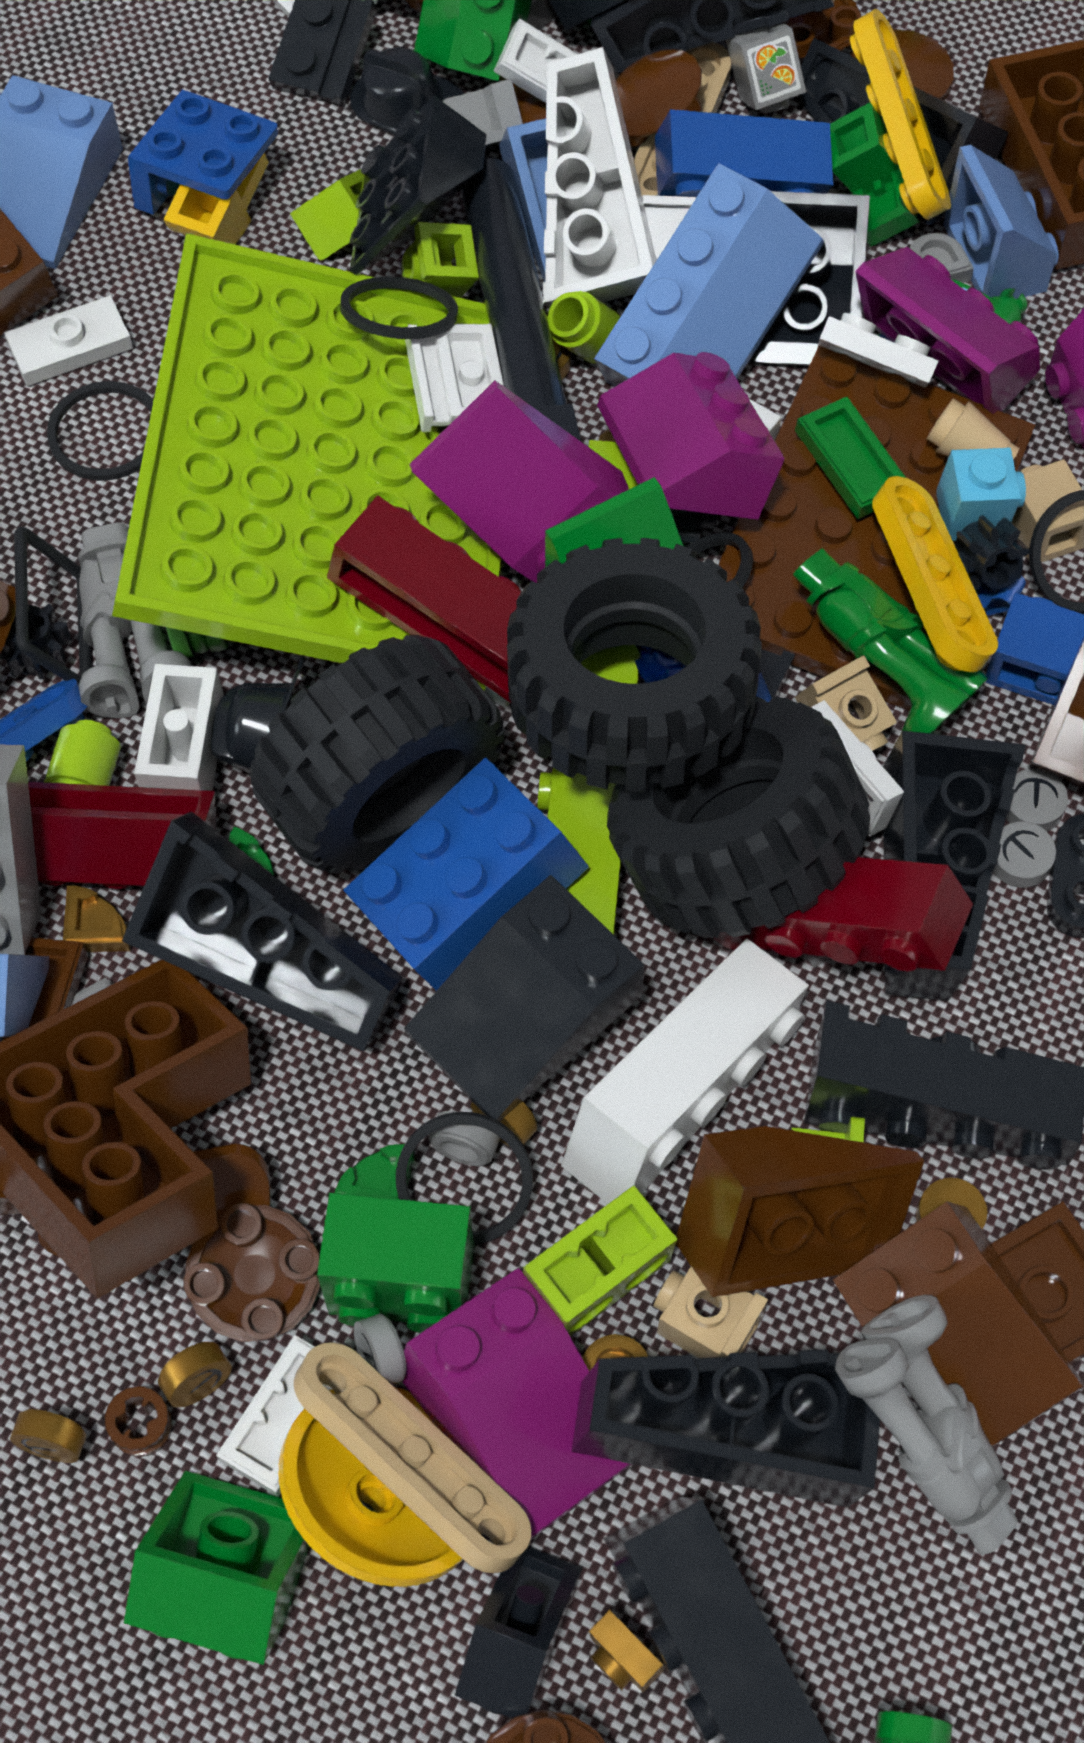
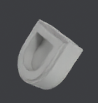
[910,233,974,283]

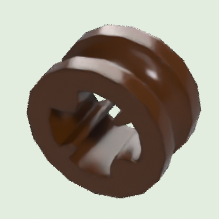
[105,1386,173,1457]

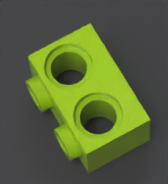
[523,1185,677,1337]

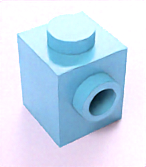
[936,448,1026,541]

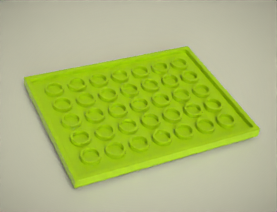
[112,233,501,691]

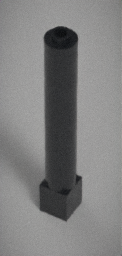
[461,158,581,441]

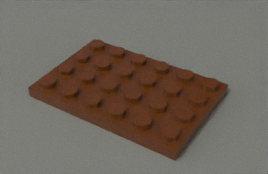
[718,345,1035,711]

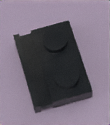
[268,0,377,107]

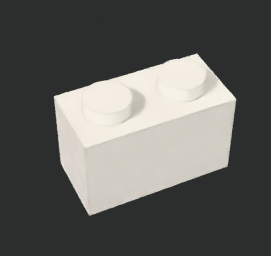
[134,664,224,791]

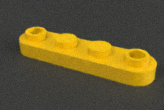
[850,9,951,220]
[872,476,998,672]

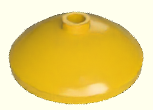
[278,1387,481,1587]

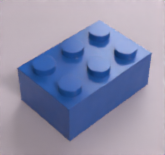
[343,757,589,991]

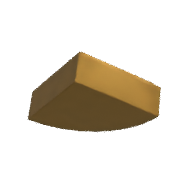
[63,886,130,952]

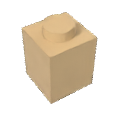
[1011,459,1084,563]

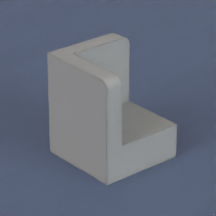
[443,79,523,147]

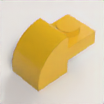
[163,153,269,244]

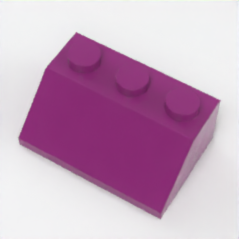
[855,246,1040,414]
[597,352,785,520]

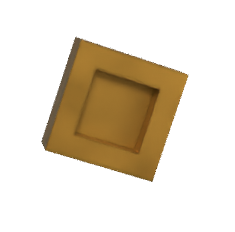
[589,1610,664,1693]

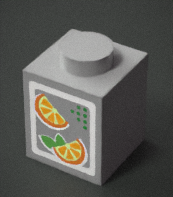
[726,23,806,113]

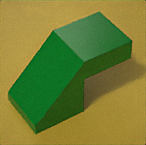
[830,102,920,247]

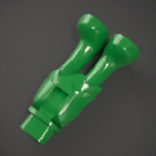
[793,548,989,734]

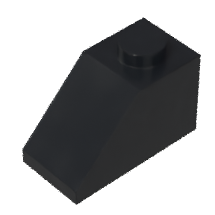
[454,1547,582,1718]

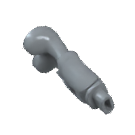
[78,522,192,718]
[835,1295,1018,1554]

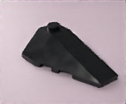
[797,38,1009,225]

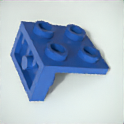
[128,89,278,215]

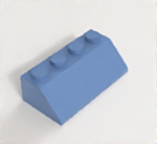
[594,163,824,387]

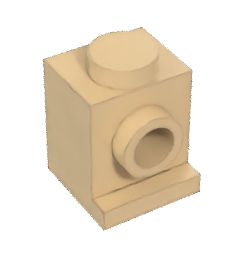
[795,655,897,751]
[653,1267,768,1358]

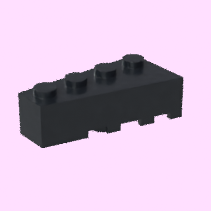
[804,1000,1084,1169]
[571,1349,880,1508]

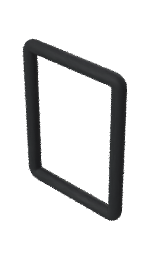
[14,527,92,683]

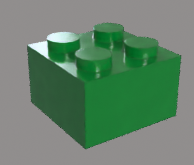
[317,1193,474,1333]

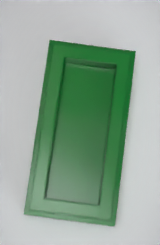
[794,396,906,519]

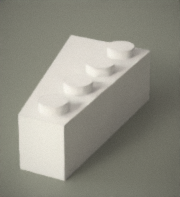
[543,47,656,309]
[561,939,809,1204]

